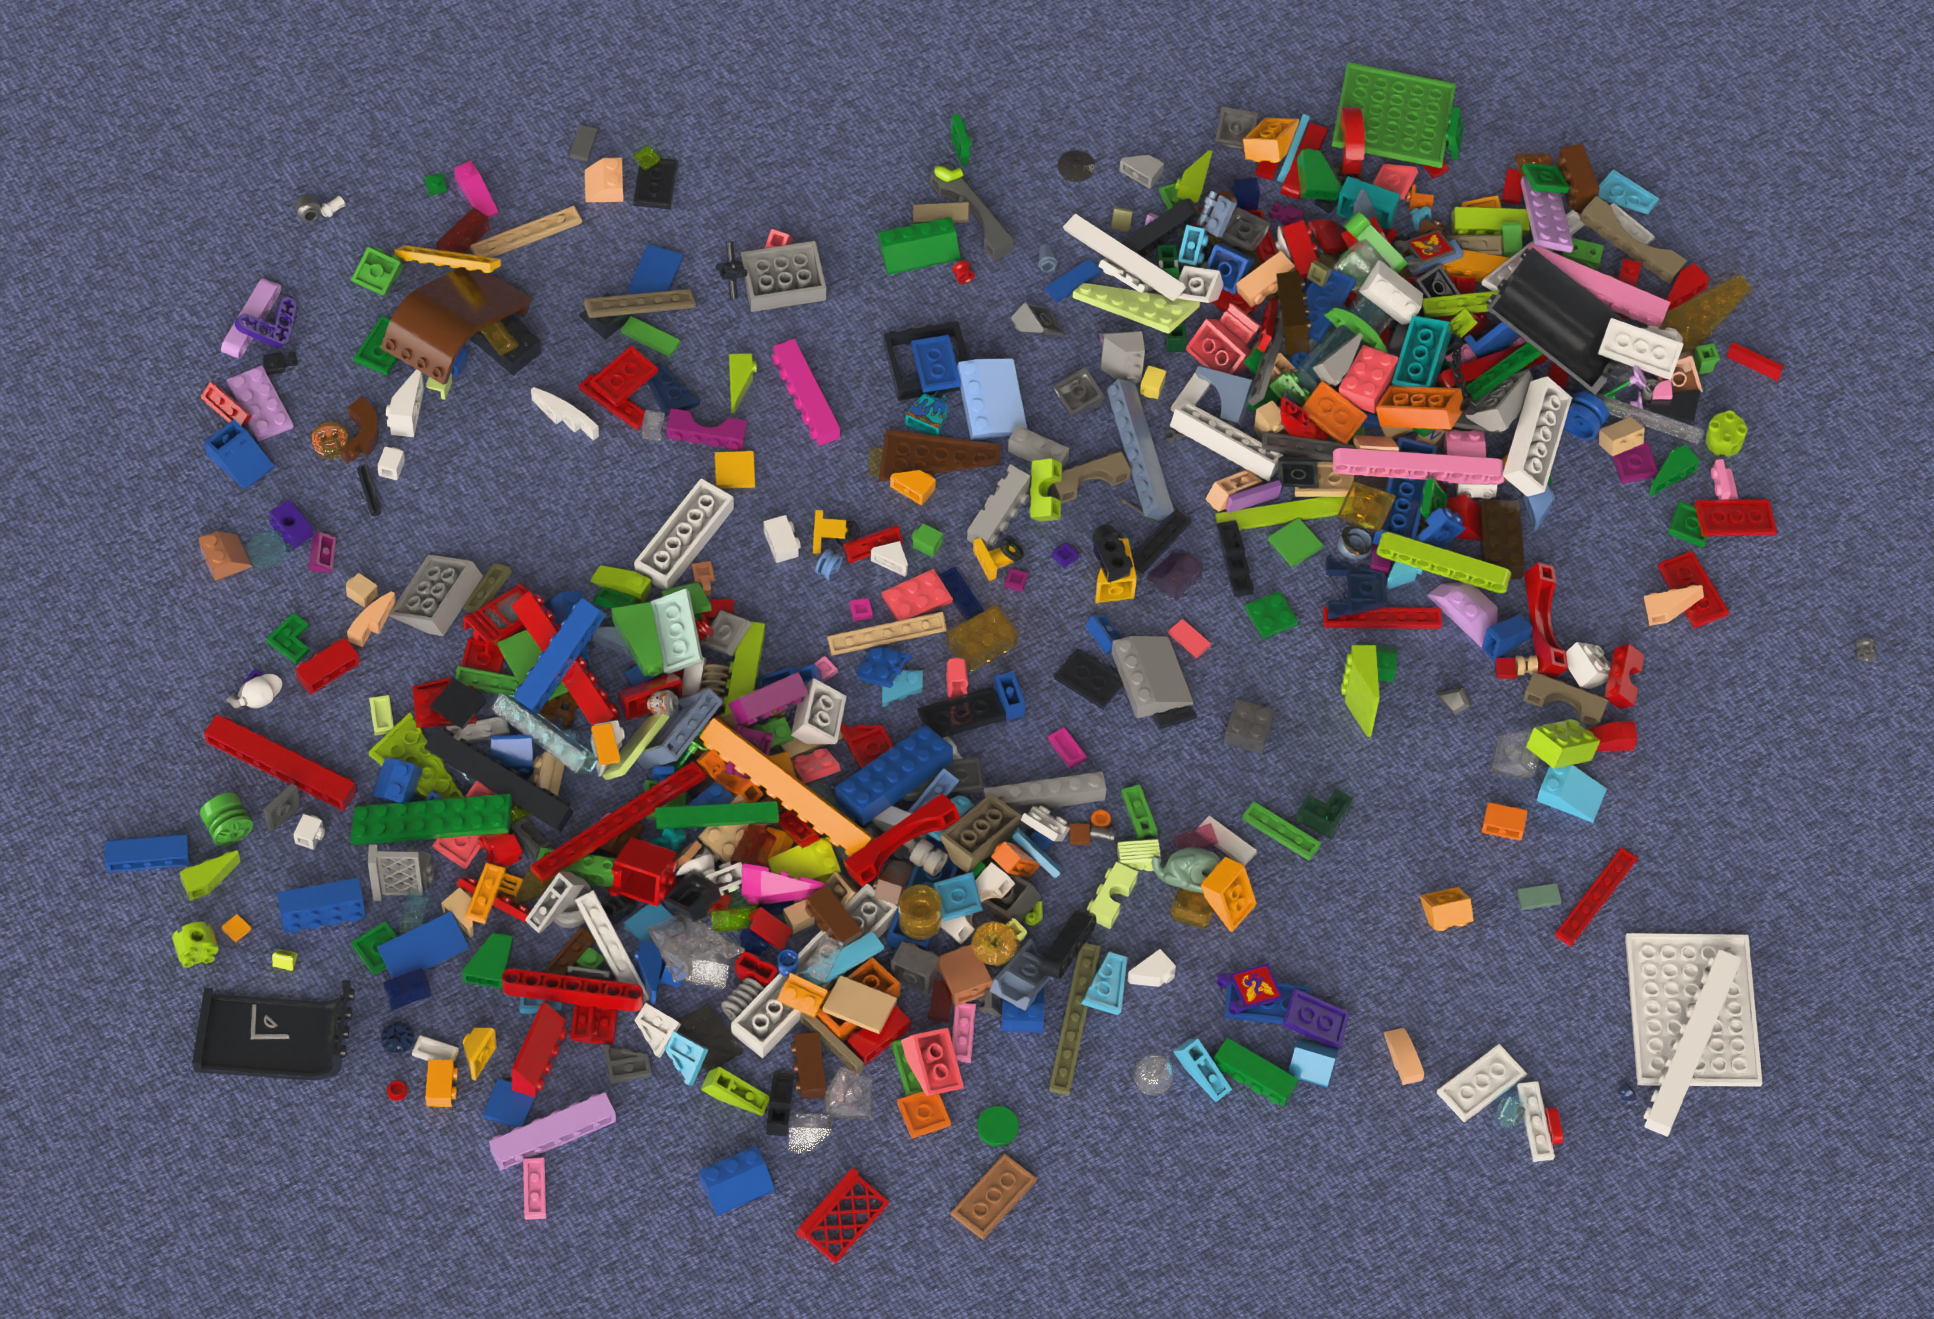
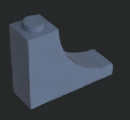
[1195,366,1253,428]

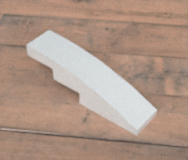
[531,387,599,440]

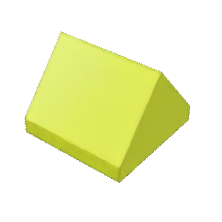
[272,949,298,971]

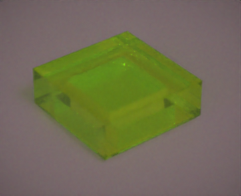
[633,146,660,170]

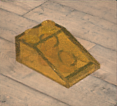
[1337,481,1396,532]

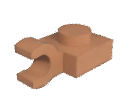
[691,561,715,596]

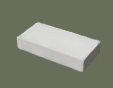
[412,1035,459,1061]

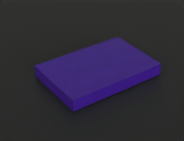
[1282,988,1350,1050]

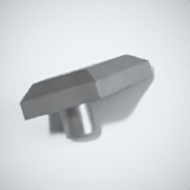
[1435,688,1472,715]

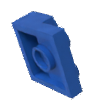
[1415,507,1466,549]

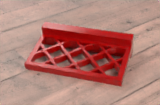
[796,1167,890,1265]

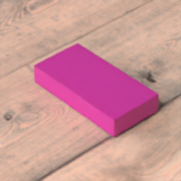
[1048,727,1087,769]

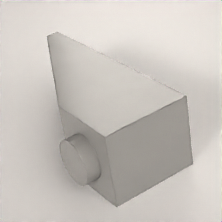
[1313,333,1363,386]
[525,872,585,933]

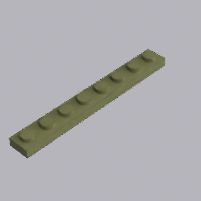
[1049,943,1101,1096]

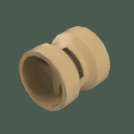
[1515,655,1538,676]

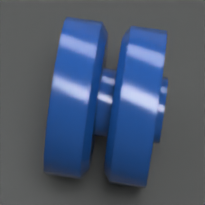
[1564,391,1609,440]

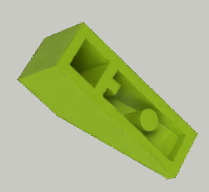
[1175,150,1213,203]
[729,353,757,413]
[590,565,652,604]
[701,1066,770,1116]

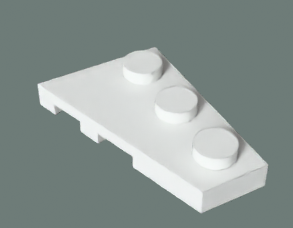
[1099,258,1153,293]

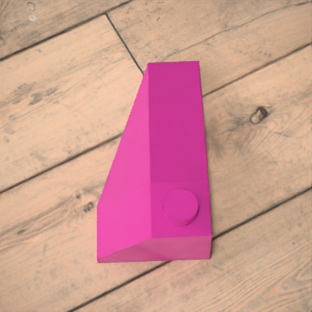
[742,863,827,905]

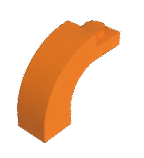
[696,749,763,803]

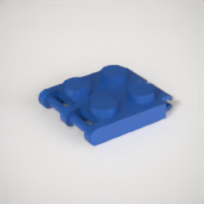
[855,646,911,688]

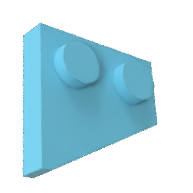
[882,670,923,707]
[665,1031,709,1086]

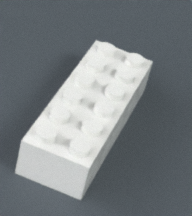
[1502,376,1572,497]
[634,479,734,590]

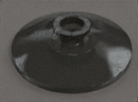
[1058,150,1095,182]

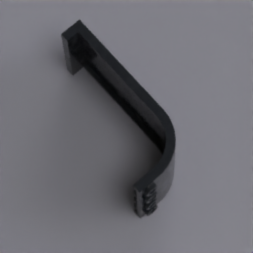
[192,980,355,1080]

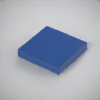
[483,1078,537,1128]

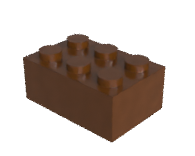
[1557,143,1600,213]

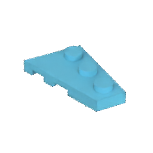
[1080,952,1127,1015]

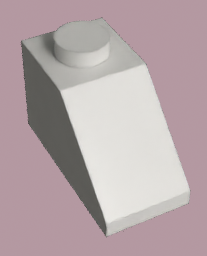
[1127,949,1176,987]

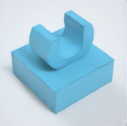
[1410,206,1432,232]

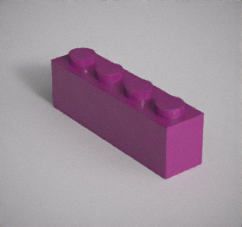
[728,672,809,726]

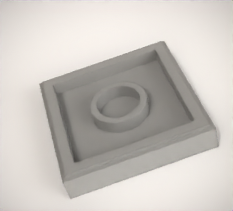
[701,610,752,656]

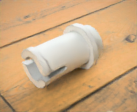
[321,196,345,217]

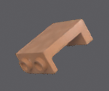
[938,944,993,1006]

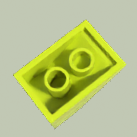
[767,837,841,883]

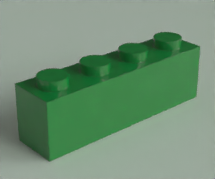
[1214,1038,1298,1107]

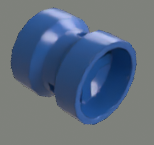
[778,949,798,977]

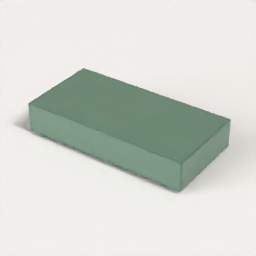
[1517,883,1562,910]

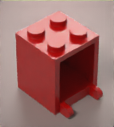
[610,837,678,907]

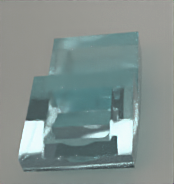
[399,894,429,934]

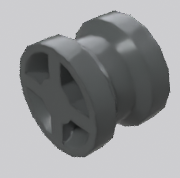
[1856,638,1877,661]

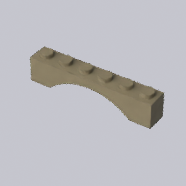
[1579,196,1687,284]

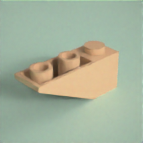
[1644,585,1704,626]

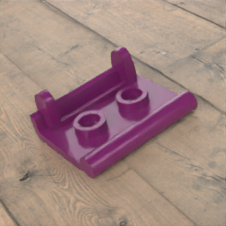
[725,725,774,779]

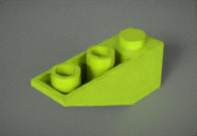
[180,850,240,901]

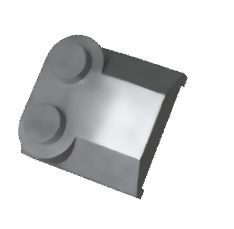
[1215,107,1258,150]
[1219,208,1271,251]
[1053,367,1105,417]

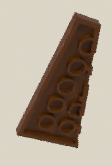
[879,429,1001,482]

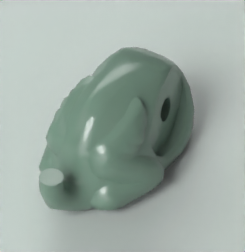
[1152,847,1221,893]

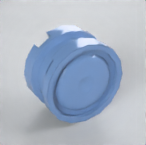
[815,549,843,581]

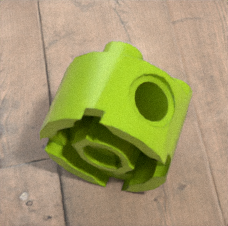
[1705,410,1748,457]
[172,922,219,968]

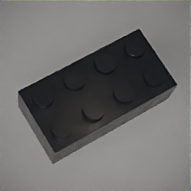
[469,315,541,376]

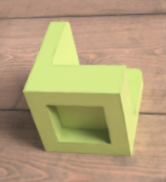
[426,374,452,400]

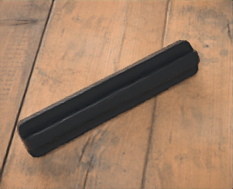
[357,465,381,517]

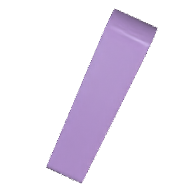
[221,278,281,359]

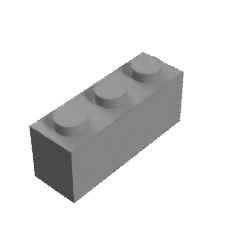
[1008,425,1070,471]

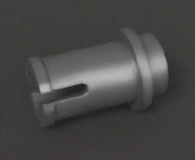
[1090,825,1117,844]

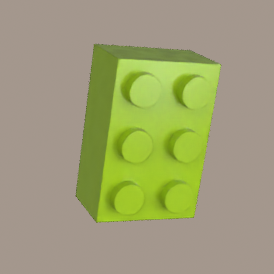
[1526,719,1600,769]

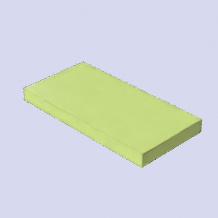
[601,714,669,780]

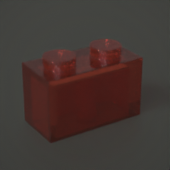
[731,824,777,866]

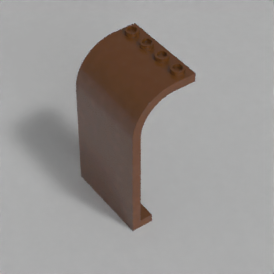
[381,267,532,385]

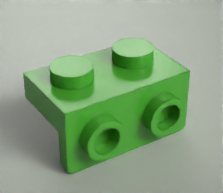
[1268,370,1311,407]
[749,717,794,749]

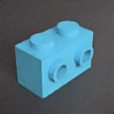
[1178,225,1209,268]

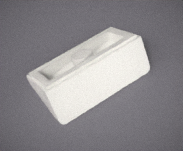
[682,657,706,696]

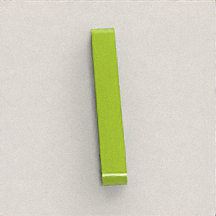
[1377,532,1511,593]

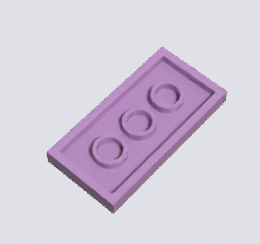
[226,366,294,442]

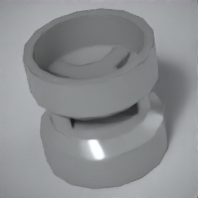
[1641,379,1660,404]

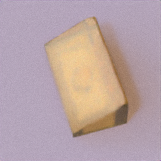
[480,320,519,356]

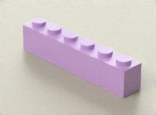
[489,1093,616,1171]

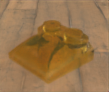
[1170,888,1214,929]

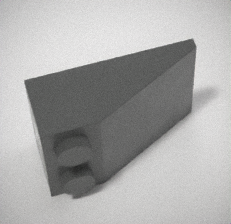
[981,860,1042,923]

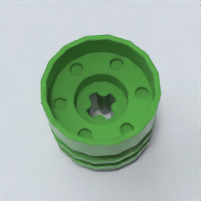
[199,793,253,846]

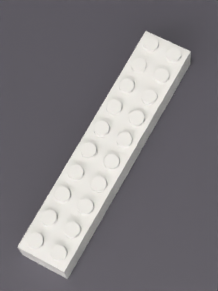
[731,884,898,1058]

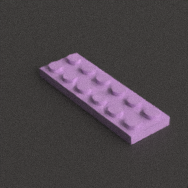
[1520,176,1573,253]

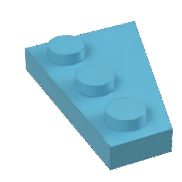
[1598,169,1659,214]

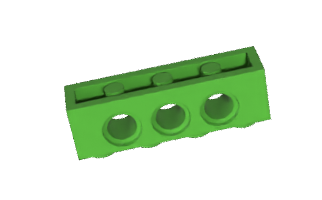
[537,847,616,887]

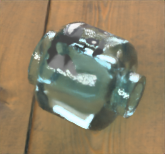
[1495,1096,1526,1129]

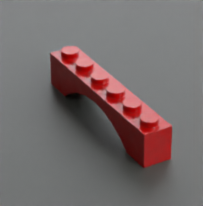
[1524,562,1568,679]
[844,793,961,887]

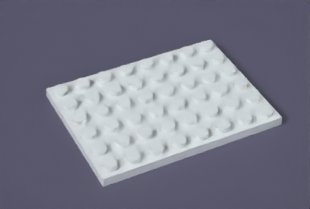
[1625,933,1762,1086]

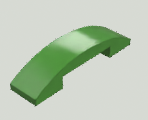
[1323,308,1388,353]

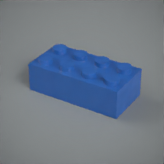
[277,878,366,933]

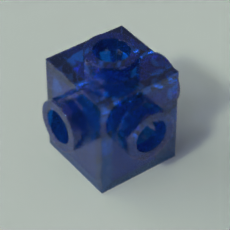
[739,920,770,957]

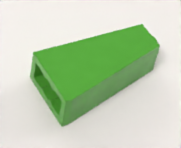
[611,602,664,676]

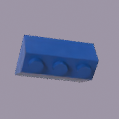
[699,1146,775,1216]

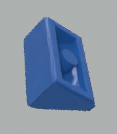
[1085,613,1123,654]

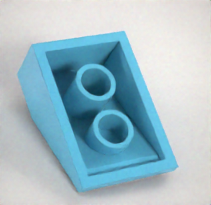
[1537,765,1607,823]

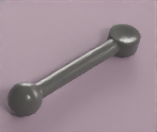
[1121,497,1155,523]

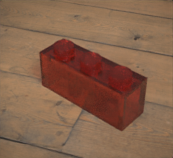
[436,207,489,254]

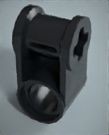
[601,894,637,926]

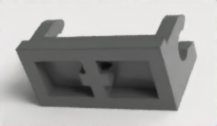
[510,817,554,862]
[568,965,612,981]

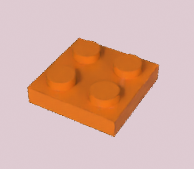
[897,1091,951,1139]

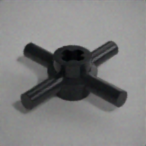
[716,241,748,299]

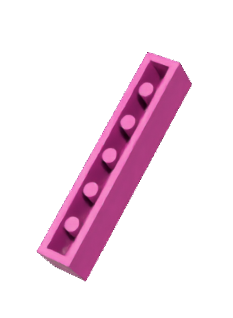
[771,339,840,446]

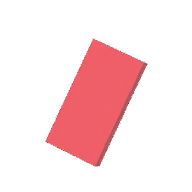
[1168,619,1211,659]

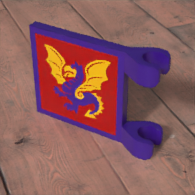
[1216,963,1283,1015]

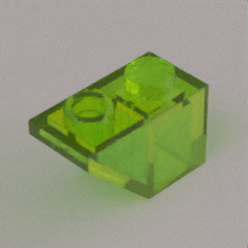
[711,905,757,931]

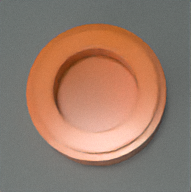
[1090,809,1111,829]

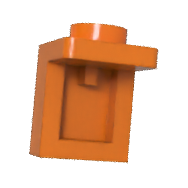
[1406,184,1434,211]

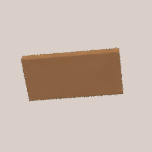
[951,1153,1037,1240]

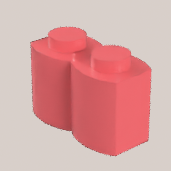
[946,657,968,699]

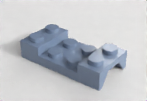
[990,939,1054,1011]

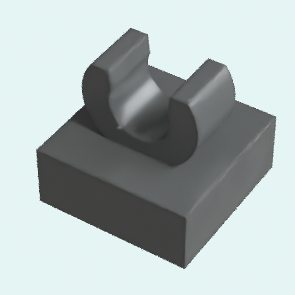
[979,989,1002,1017]

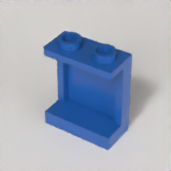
[1464,322,1521,358]

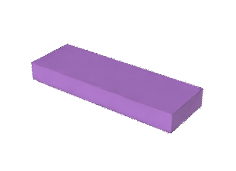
[1226,480,1282,513]

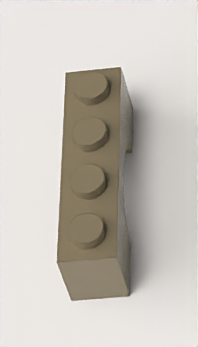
[1050,451,1131,504]
[1523,672,1608,727]

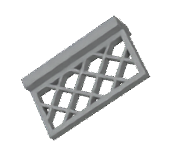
[368,845,424,901]

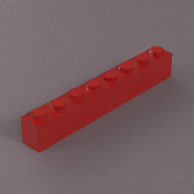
[511,591,621,726]
[204,715,357,811]

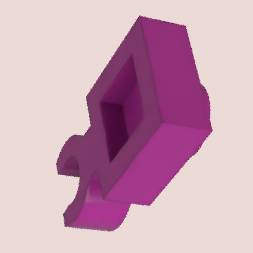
[1269,203,1305,225]

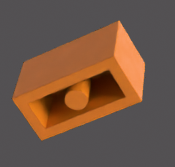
[1481,802,1527,841]

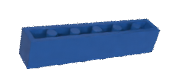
[514,598,607,714]

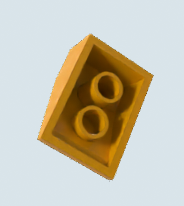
[1243,118,1299,163]
[1201,857,1257,932]

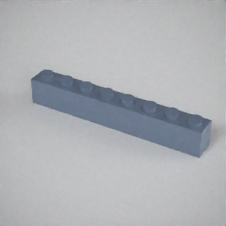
[1106,379,1174,521]

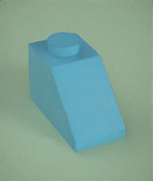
[1386,561,1423,589]

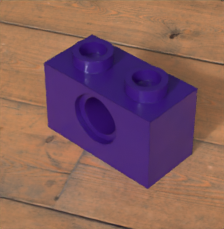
[269,500,313,548]

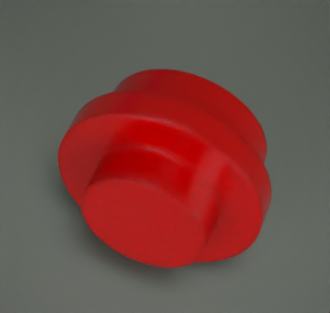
[387,1081,408,1101]

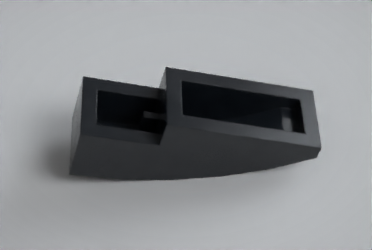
[766,1072,794,1137]

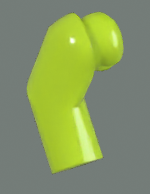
[934,166,963,182]

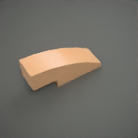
[347,591,396,647]
[1384,1028,1424,1085]

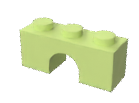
[1087,862,1138,929]

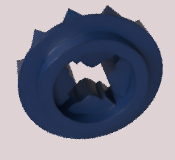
[381,1021,414,1053]

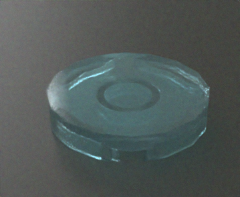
[247,532,287,569]

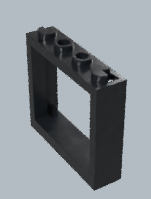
[883,321,969,401]

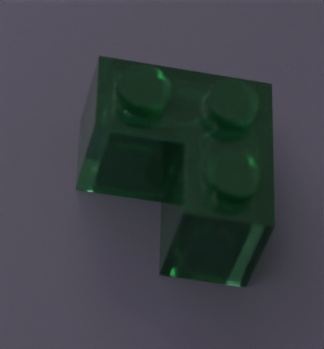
[1296,789,1354,840]

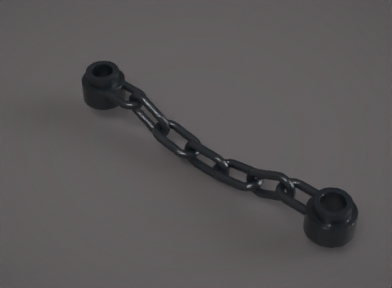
[1448,333,1478,415]

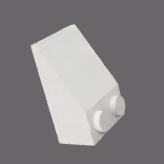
[386,369,424,437]

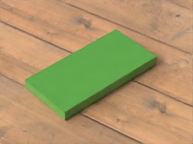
[497,630,569,701]

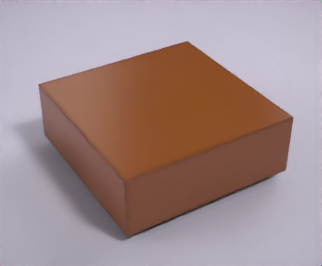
[1069,824,1090,845]

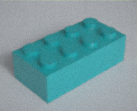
[1392,315,1452,387]

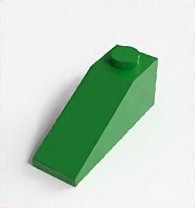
[1649,444,1700,497]

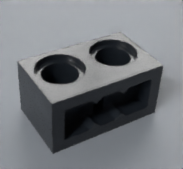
[1093,534,1133,583]

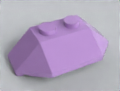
[1427,582,1498,648]

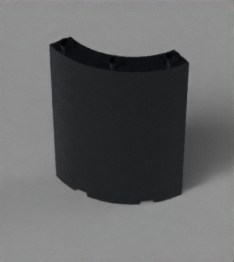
[1486,247,1629,395]

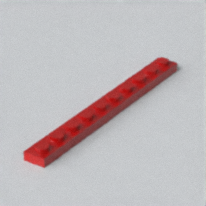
[530,761,706,883]

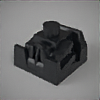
[663,872,722,922]

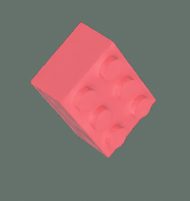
[1339,345,1398,414]

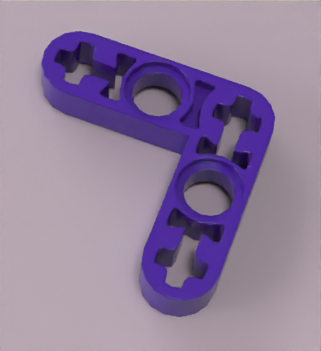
[235,297,296,348]

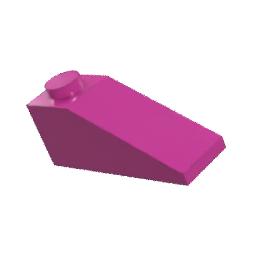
[454,160,499,221]

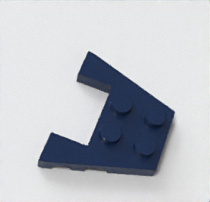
[1325,557,1387,619]

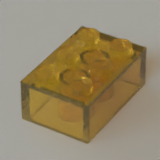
[946,605,1019,673]

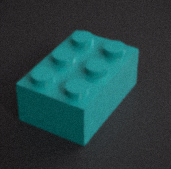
[1336,176,1400,230]

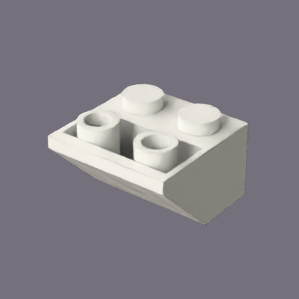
[1566,642,1611,689]

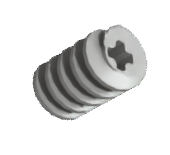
[721,978,764,1021]

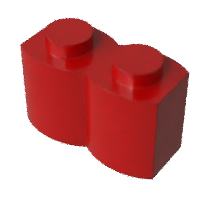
[735,952,778,989]

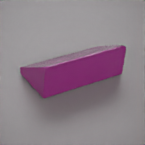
[309,532,336,572]

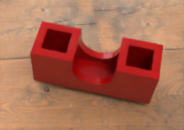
[1604,644,1644,710]

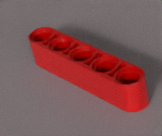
[1280,122,1328,200]

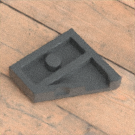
[603,1044,652,1084]

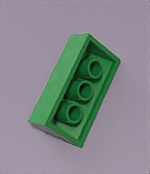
[878,217,961,275]

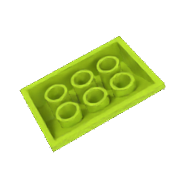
[1341,645,1380,737]

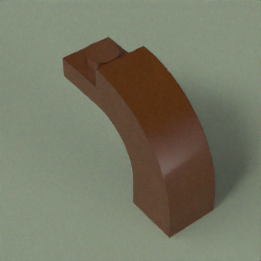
[340,396,379,464]

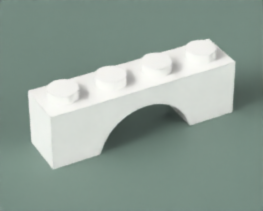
[937,862,1015,945]

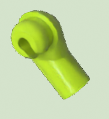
[1025,901,1043,926]

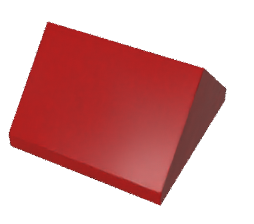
[1446,494,1481,541]

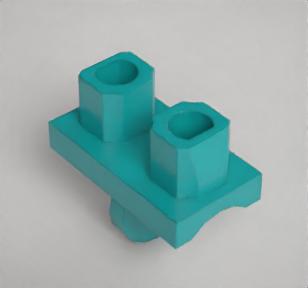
[651,828,686,853]

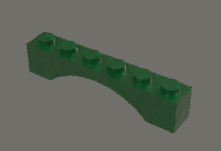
[1156,244,1187,353]

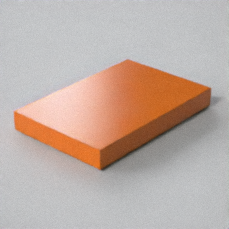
[1301,380,1368,444]

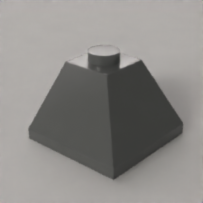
[1010,302,1066,337]

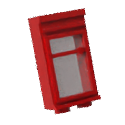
[463,583,530,654]

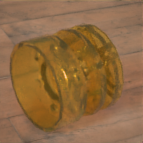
[899,885,942,940]
[972,921,1020,966]

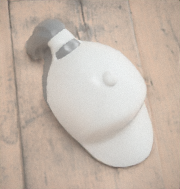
[226,674,282,709]
[675,842,719,877]

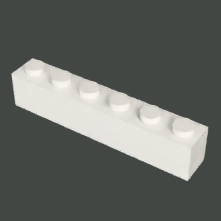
[1170,400,1283,481]

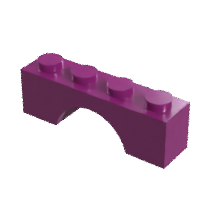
[666,408,747,450]

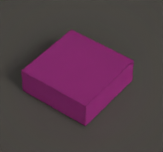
[1004,568,1029,592]

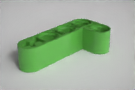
[1343,211,1408,274]

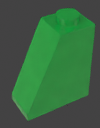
[1297,148,1342,201]
[462,933,514,989]

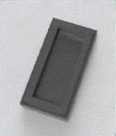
[570,125,598,162]

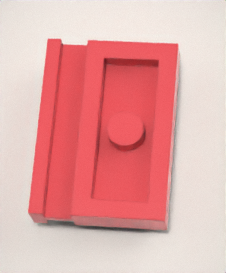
[1219,303,1261,347]

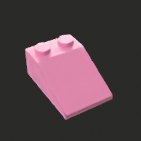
[1443,430,1486,483]

